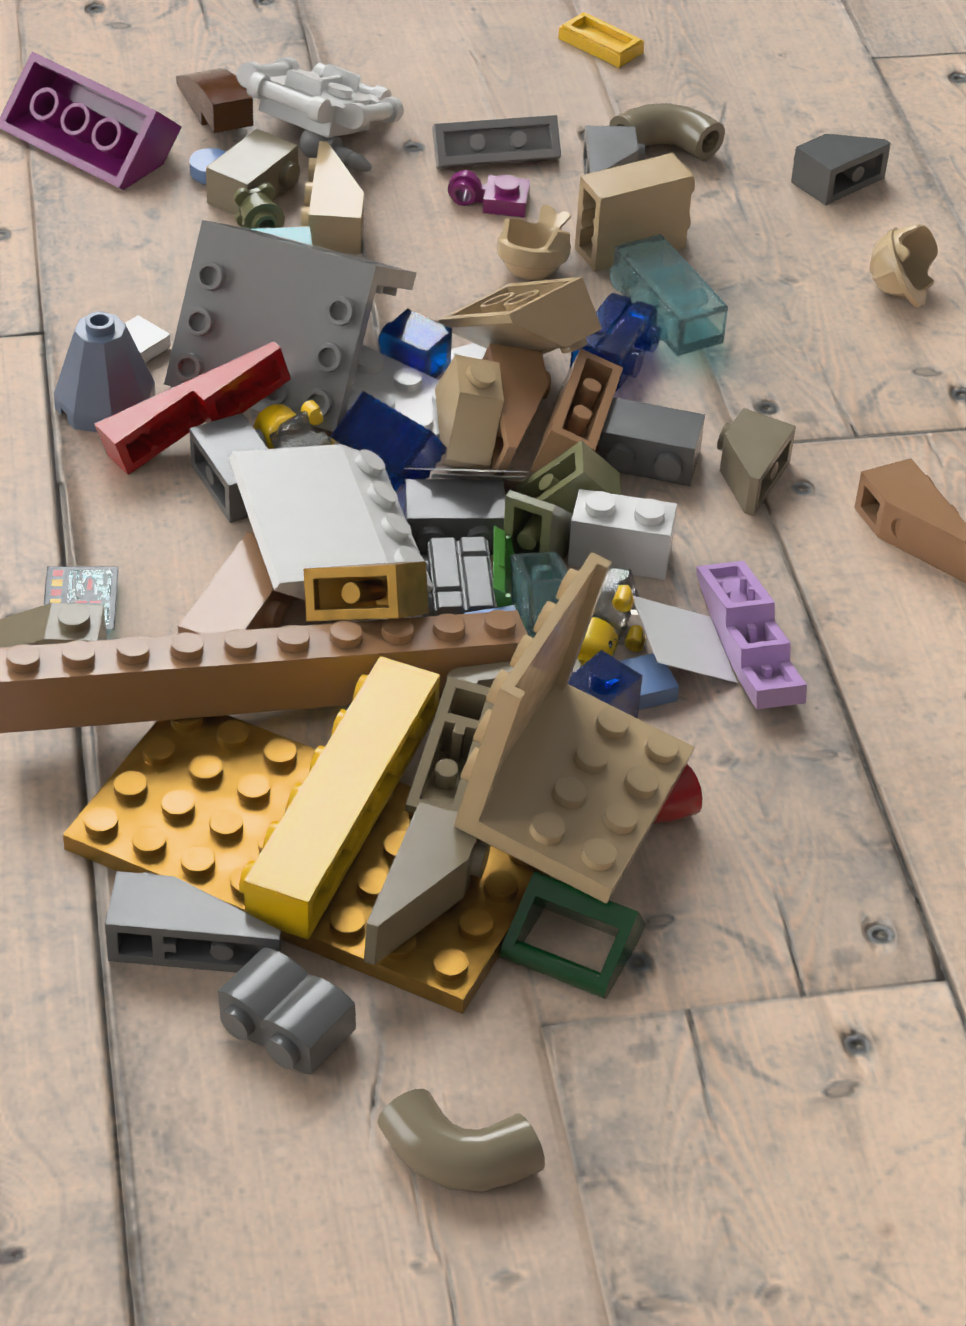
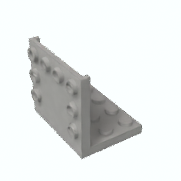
[164,220,417,432]

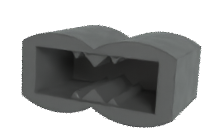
[218,947,356,1075]

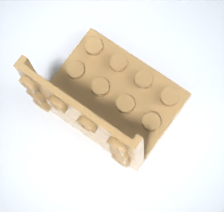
[454,552,695,904]

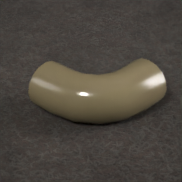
[609,103,725,160]
[377,1089,545,1192]

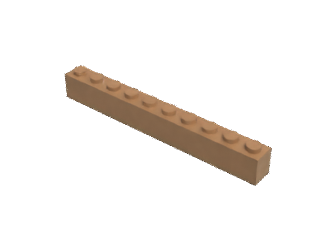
[0,610,529,733]

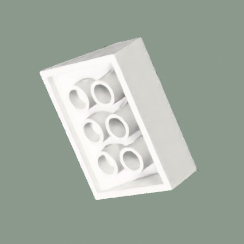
[228,444,433,621]

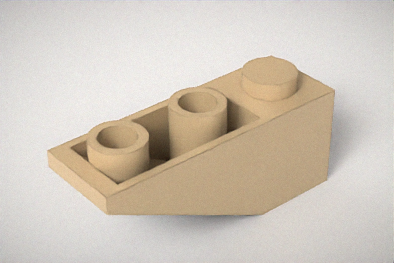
[300,141,364,254]

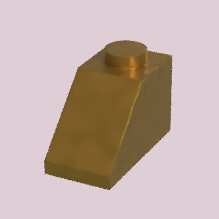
[303,561,429,621]

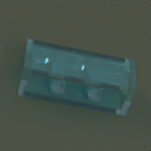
[610,234,728,356]

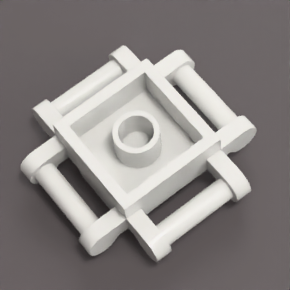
[237,57,404,138]

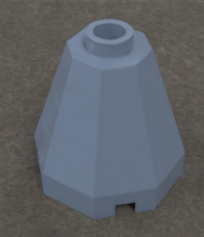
[54,311,156,432]

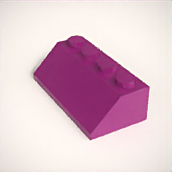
[0,51,182,190]

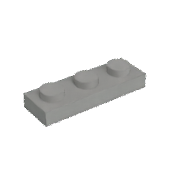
[432,115,562,169]

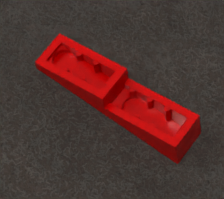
[94,341,291,475]

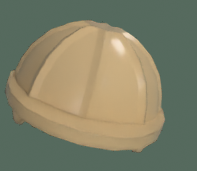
[870,224,938,308]

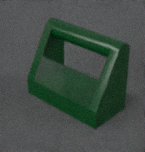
[500,871,646,999]

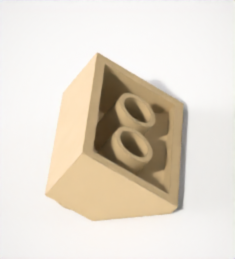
[438,277,602,354]

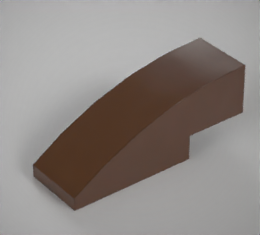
[176,68,253,133]

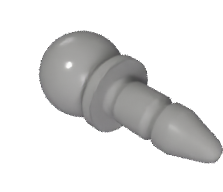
[300,129,372,172]

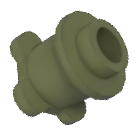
[233,183,285,229]

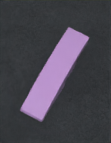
[696,561,807,710]

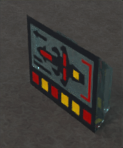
[43,566,119,635]

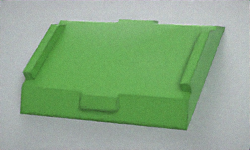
[493,526,516,607]

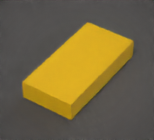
[558,12,644,68]

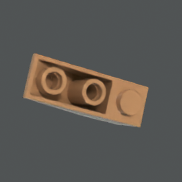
[854,458,966,583]

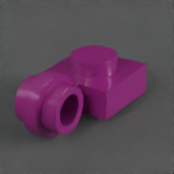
[447,170,531,218]

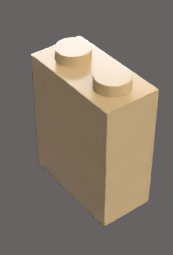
[575,153,695,272]

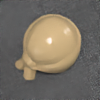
[497,205,571,281]

